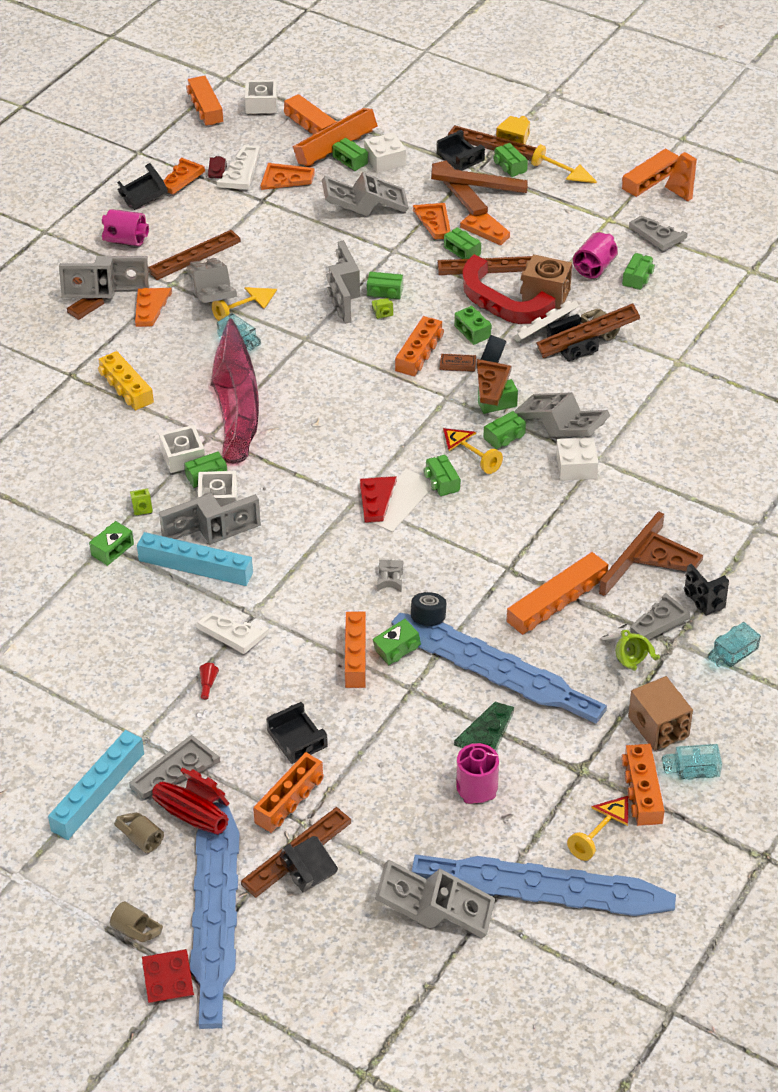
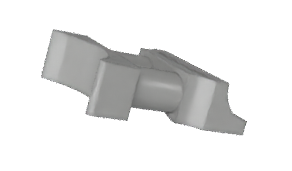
[377,559,403,592]

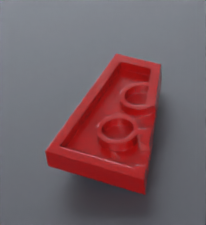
[360,476,397,523]

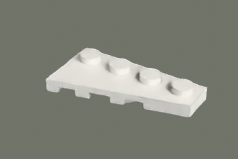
[217,145,260,190]
[514,300,579,342]

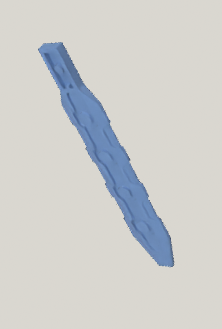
[391,613,607,724]
[190,802,240,1029]
[412,854,676,916]

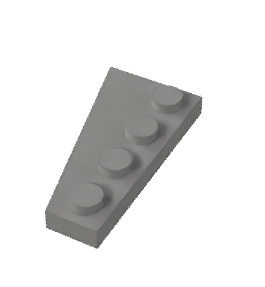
[129,735,220,799]

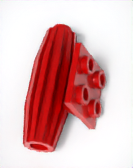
[152,767,230,835]

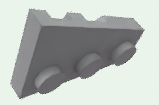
[629,216,688,251]
[630,593,690,640]

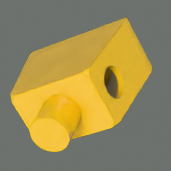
[496,116,530,144]

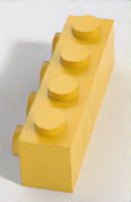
[98,351,154,411]

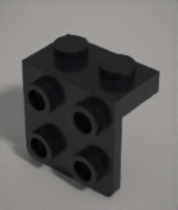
[684,564,729,616]
[279,836,338,893]

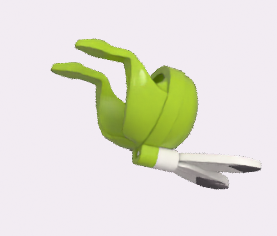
[601,624,660,671]

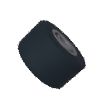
[481,335,506,363]
[411,592,447,626]

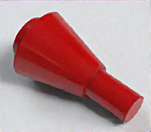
[199,663,219,700]

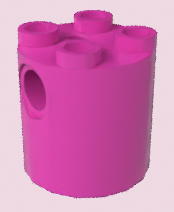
[102,209,149,246]
[573,232,618,279]
[456,743,499,804]

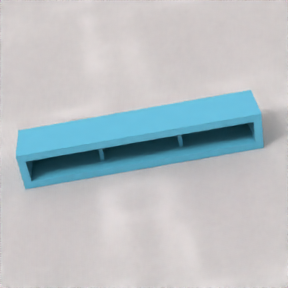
[137,532,253,586]
[48,730,144,840]

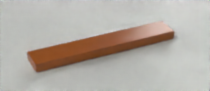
[448,125,537,161]
[432,160,488,216]
[431,166,528,193]
[148,230,241,280]
[437,256,532,275]
[536,303,640,358]
[599,511,664,596]
[241,807,351,898]

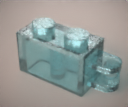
[217,313,261,351]
[707,622,761,668]
[661,744,722,780]

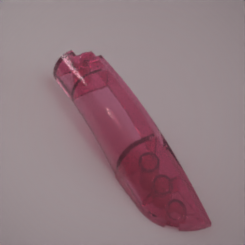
[210,318,259,464]

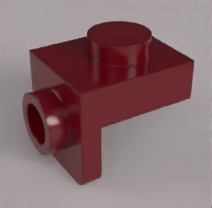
[208,156,227,178]

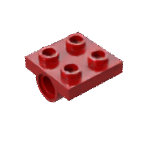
[142,949,194,1003]

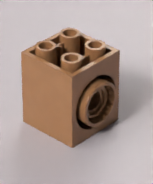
[520,254,572,309]
[628,676,693,751]

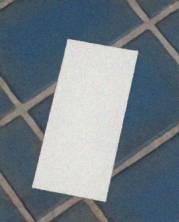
[361,469,432,532]

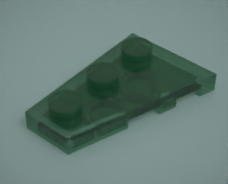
[454,701,514,751]

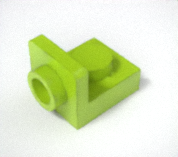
[372,298,393,319]
[130,488,153,515]

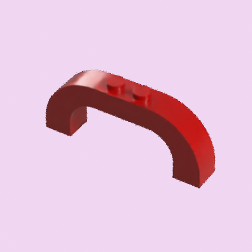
[463,254,555,324]

